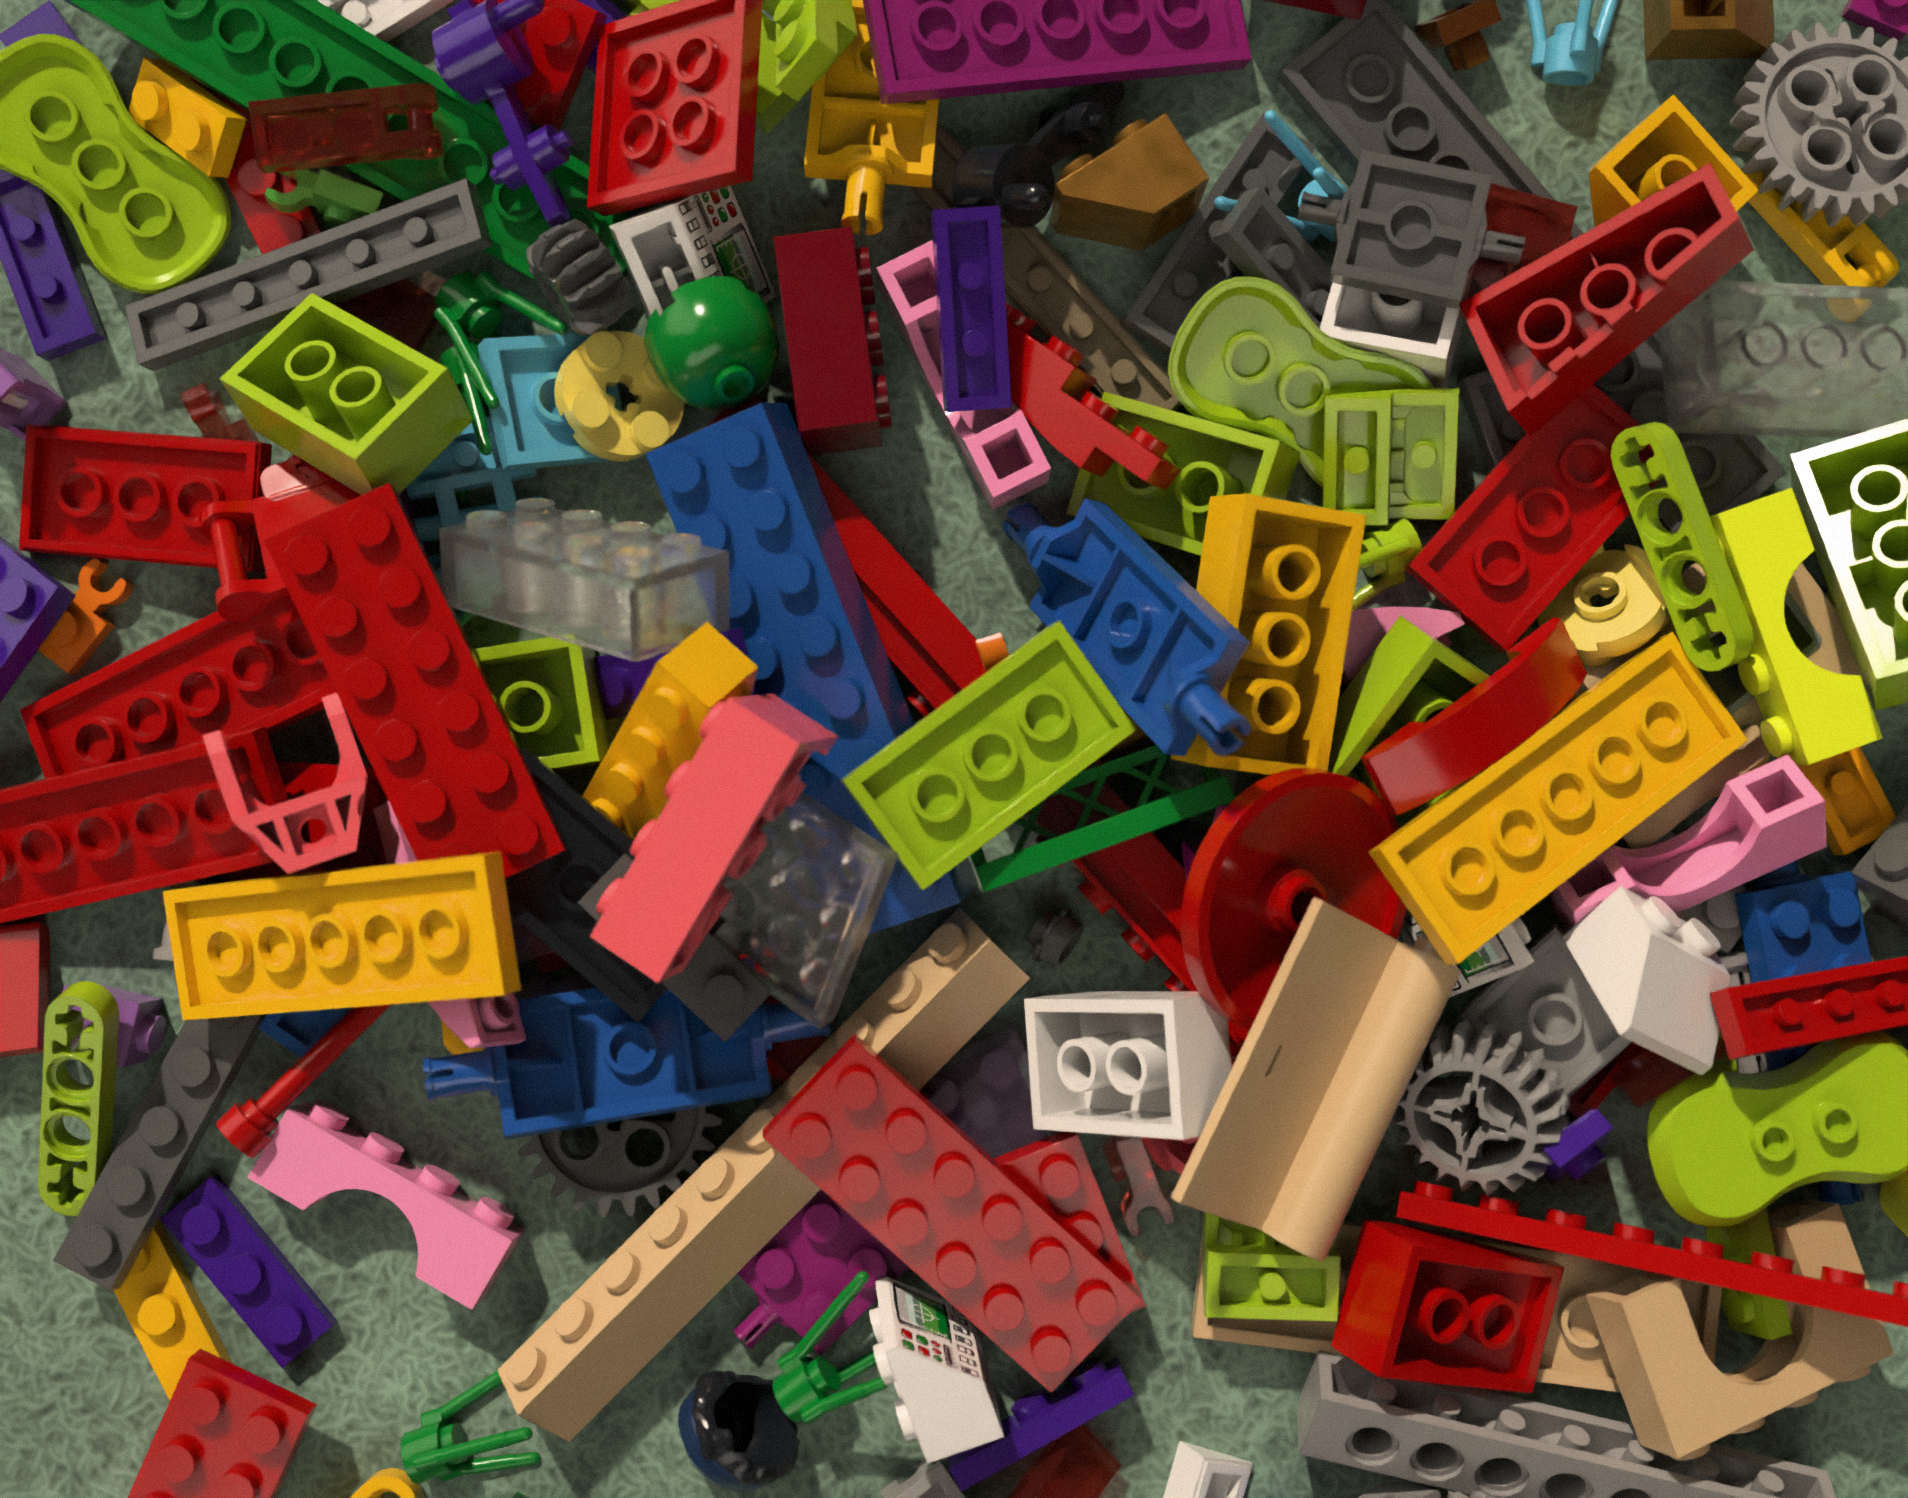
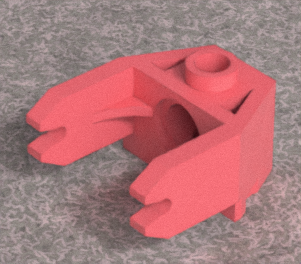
[203,693,369,874]

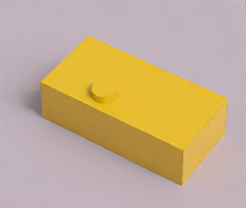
[1171,493,1366,775]

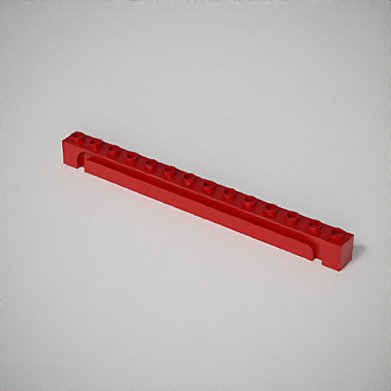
[704,395,1250,1058]

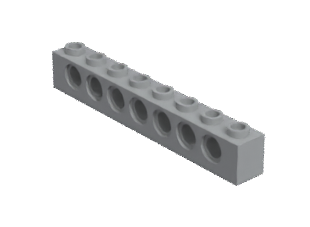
[1297,1350,1836,1498]

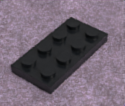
[505,747,727,1022]

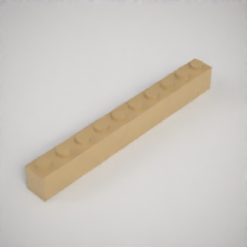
[497,907,1030,1442]

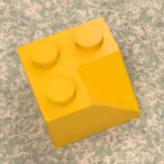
[1589,94,1759,227]

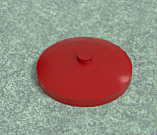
[1181,768,1406,1031]

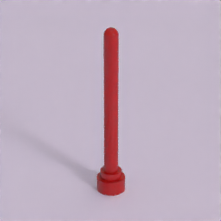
[216,1004,392,1159]

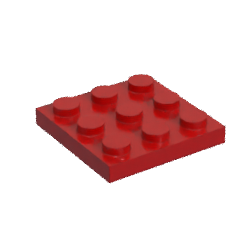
[587,0,763,217]

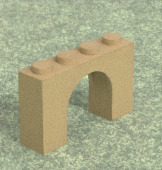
[1585,1199,1894,1460]

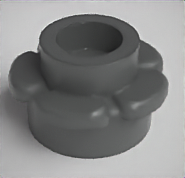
[1027,908,1084,969]

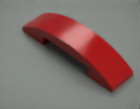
[1361,618,1587,815]

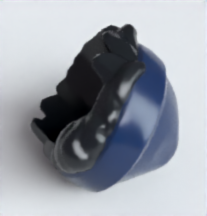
[678,1370,800,1492]

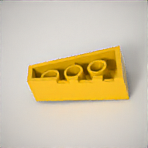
[583,622,758,840]

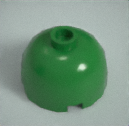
[643,276,780,411]

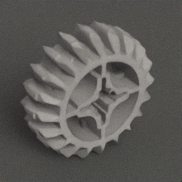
[1391,1018,1570,1196]

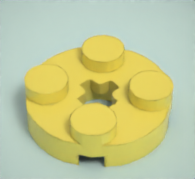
[554,331,684,462]
[1537,544,1671,667]

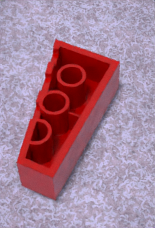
[1459,163,1754,436]

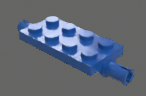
[1002,498,1251,756]
[1735,860,1886,1205]
[423,963,830,1140]

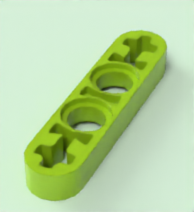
[1611,422,1754,671]
[38,981,119,1216]

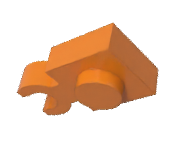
[38,557,134,675]

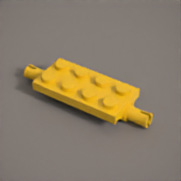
[804,0,940,235]

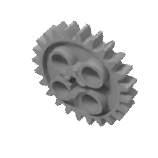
[1730,22,1908,227]

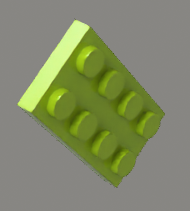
[840,621,1137,890]

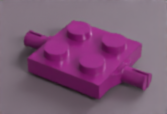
[734,1190,909,1355]

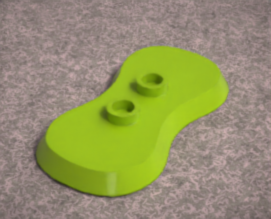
[0,34,231,294]
[1168,276,1433,488]
[1647,1031,1908,1227]

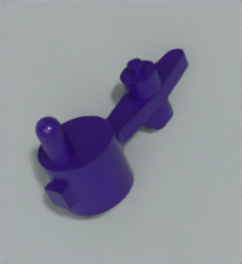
[432,0,573,227]

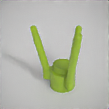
[1352,518,1422,611]

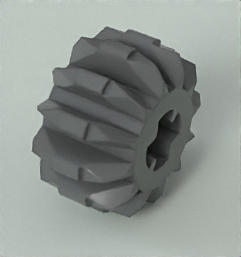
[526,219,632,336]

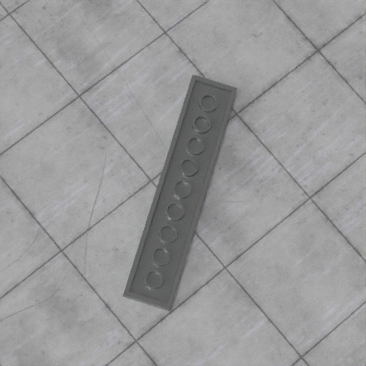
[1278,0,1787,533]

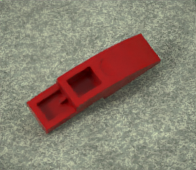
[1006,303,1181,491]

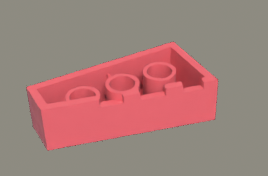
[590,693,839,983]

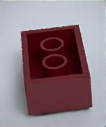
[773,226,892,456]

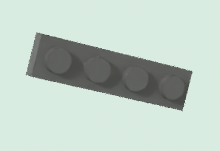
[1122,113,1316,355]

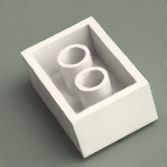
[1024,991,1231,1140]

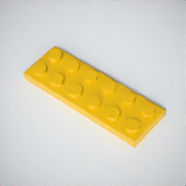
[1369,632,1748,965]
[163,851,521,1021]

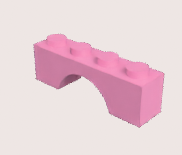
[876,240,1051,510]
[1549,755,1827,932]
[247,1100,524,1310]

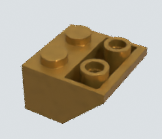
[1643,0,1774,60]
[1050,113,1209,251]

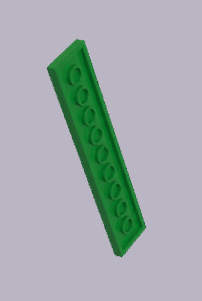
[64,0,654,286]

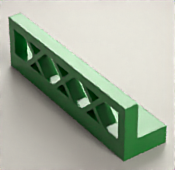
[970,745,1235,892]

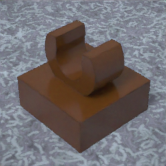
[1413,0,1502,72]

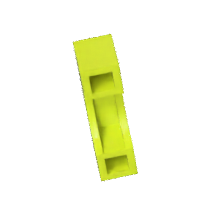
[1709,488,1883,765]

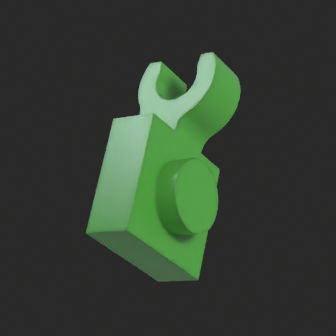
[264,157,386,227]

